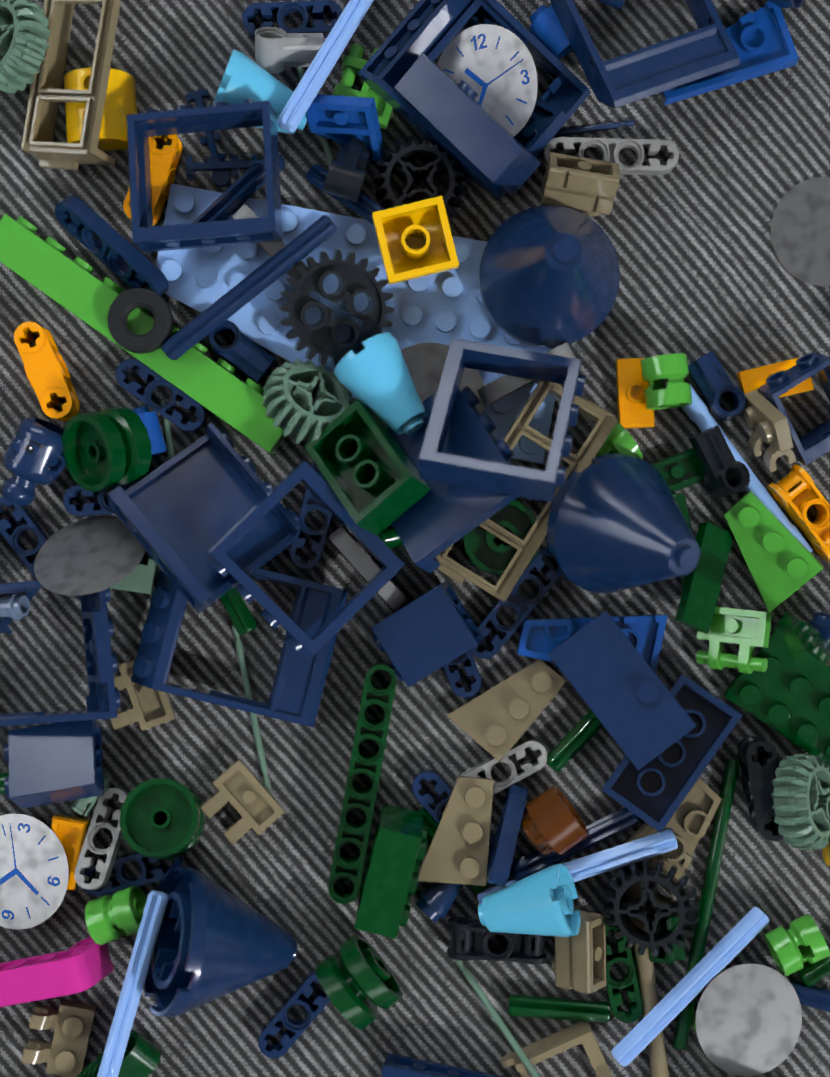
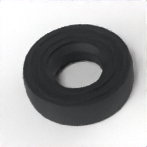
[108,288,173,354]

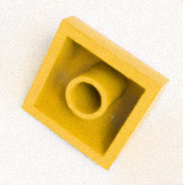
[64,67,137,151]
[372,196,459,285]

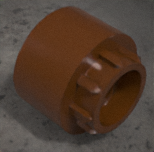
[521,785,590,855]

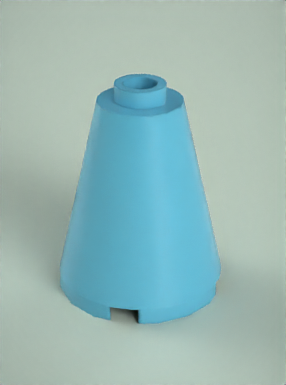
[214,49,307,135]
[334,332,426,436]
[478,864,581,937]

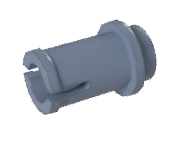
[0,593,30,620]

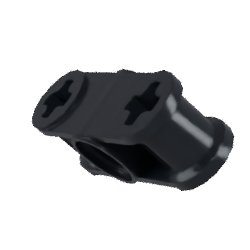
[738,736,783,841]
[447,917,548,964]

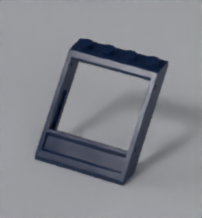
[358,0,591,199]
[550,0,740,108]
[131,568,348,727]
[0,580,120,727]

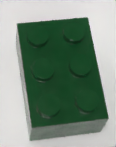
[304,400,431,536]
[354,804,428,939]

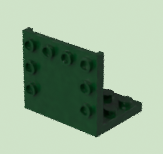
[724,612,830,767]

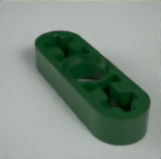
[605,919,643,1023]

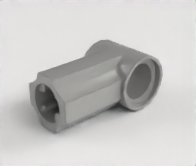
[255,27,324,74]

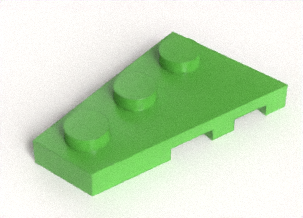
[724,490,823,612]

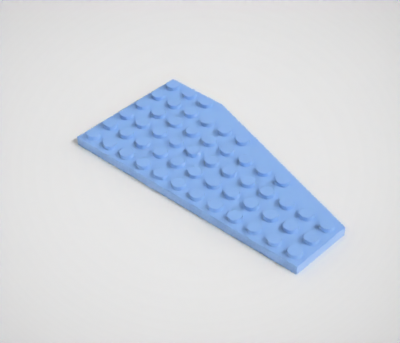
[156,183,558,464]

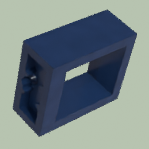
[757,352,830,465]

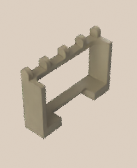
[500,1021,613,1077]

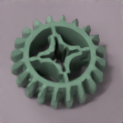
[0,0,51,94]
[262,359,356,444]
[771,753,830,850]

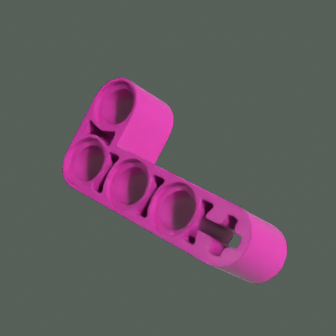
[0,937,114,1007]

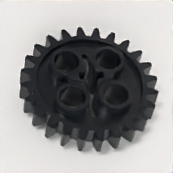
[278,250,395,367]

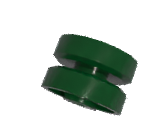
[62,406,152,492]
[461,500,538,576]
[119,778,205,859]
[315,934,402,1030]

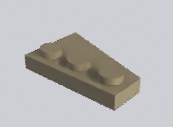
[446,659,567,762]
[418,776,494,886]
[626,777,722,898]

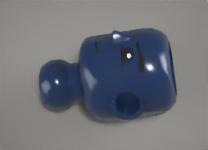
[2,417,66,506]

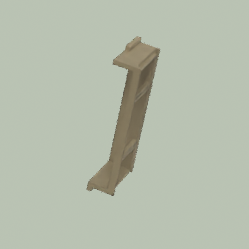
[21,0,121,170]
[436,380,618,602]

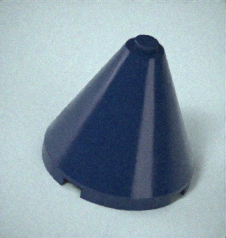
[479,205,620,347]
[547,453,700,593]
[144,866,297,1017]

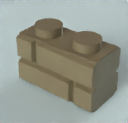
[541,152,620,216]
[551,909,606,994]

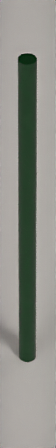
[673,758,740,1050]

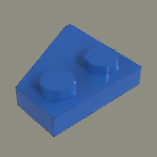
[306,94,385,162]

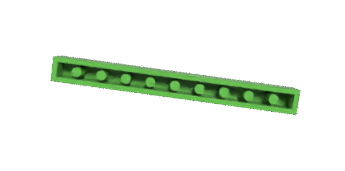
[0,214,286,455]

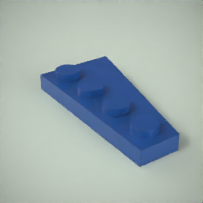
[660,1,799,105]
[516,615,668,673]

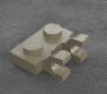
[743,389,797,472]
[110,659,176,731]
[201,759,285,845]
[21,1000,97,1077]

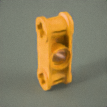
[123,134,183,227]
[14,321,81,422]
[767,464,830,564]

